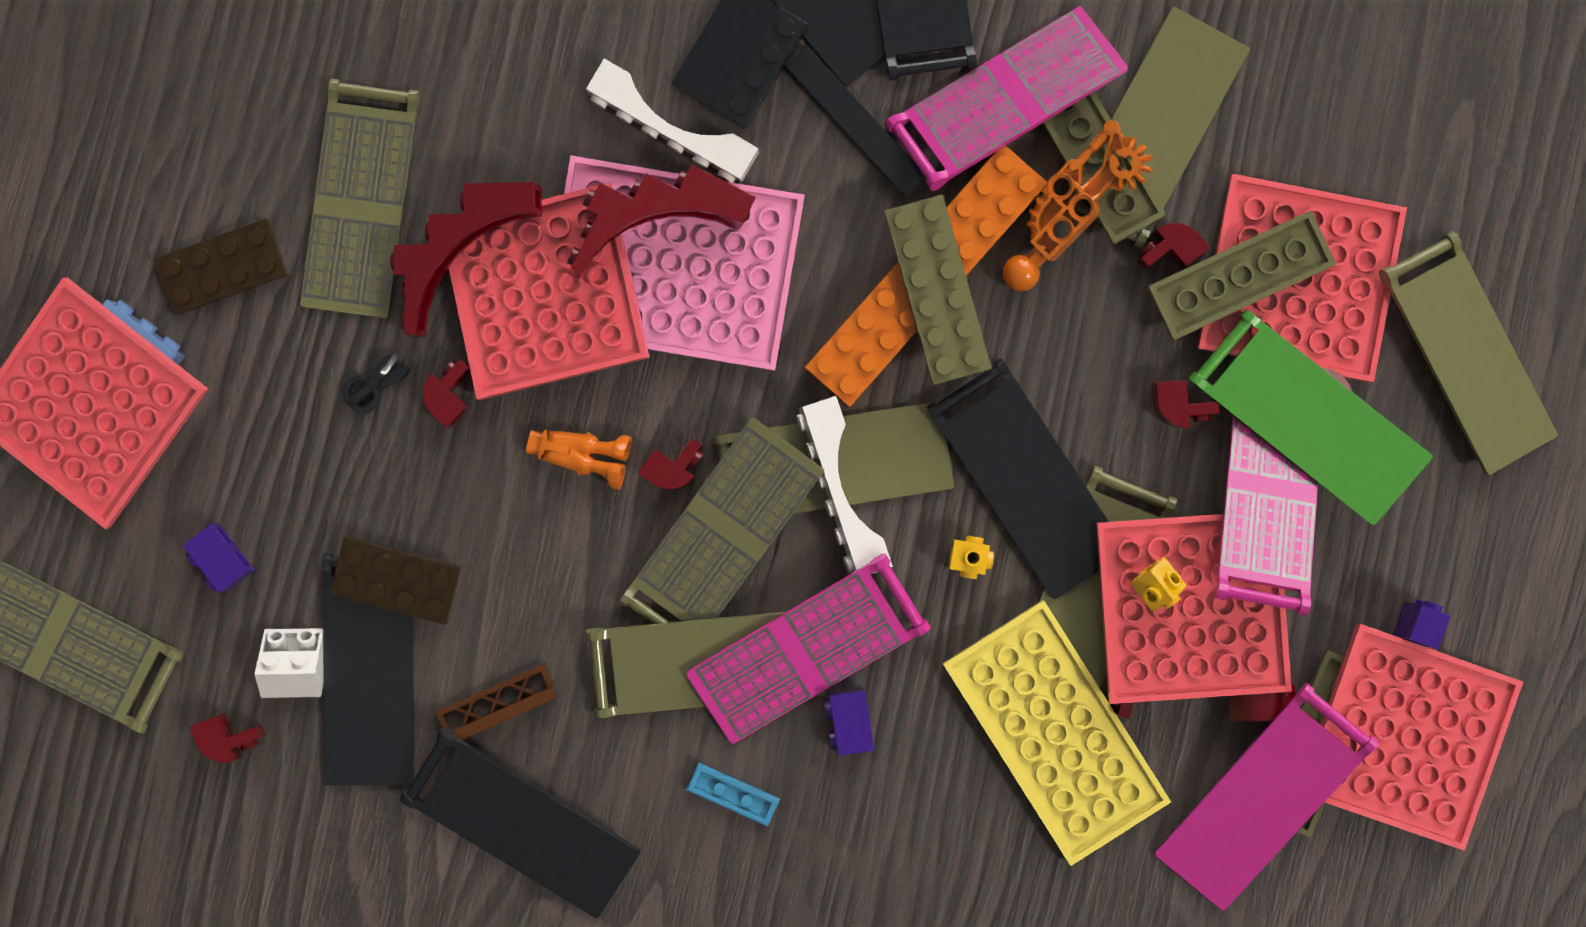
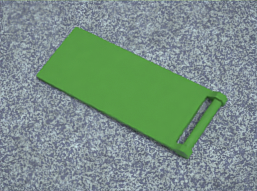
[1188,309,1433,525]

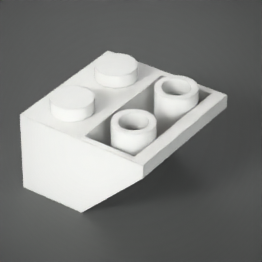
[255,628,324,698]

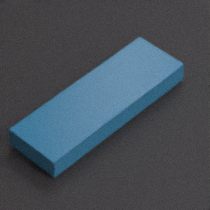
[687,762,780,827]

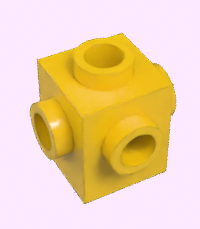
[948,535,994,579]
[1130,557,1187,612]

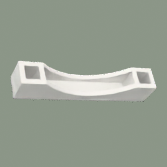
[586,59,759,183]
[796,396,893,574]

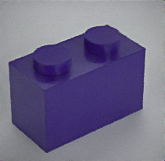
[183,523,255,593]
[1393,599,1450,650]
[824,689,874,756]

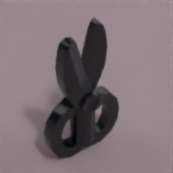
[342,353,410,414]

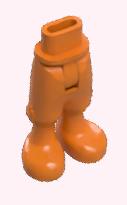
[526,429,632,490]

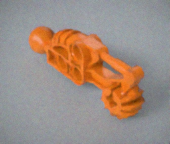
[1003,120,1153,292]

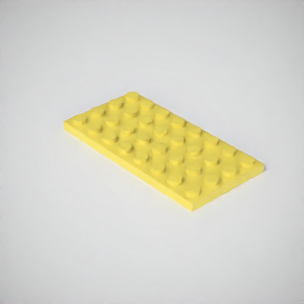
[942,600,1171,866]

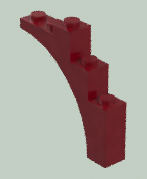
[567,164,756,279]
[390,182,542,337]

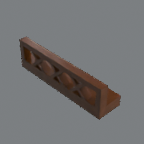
[435,663,559,740]

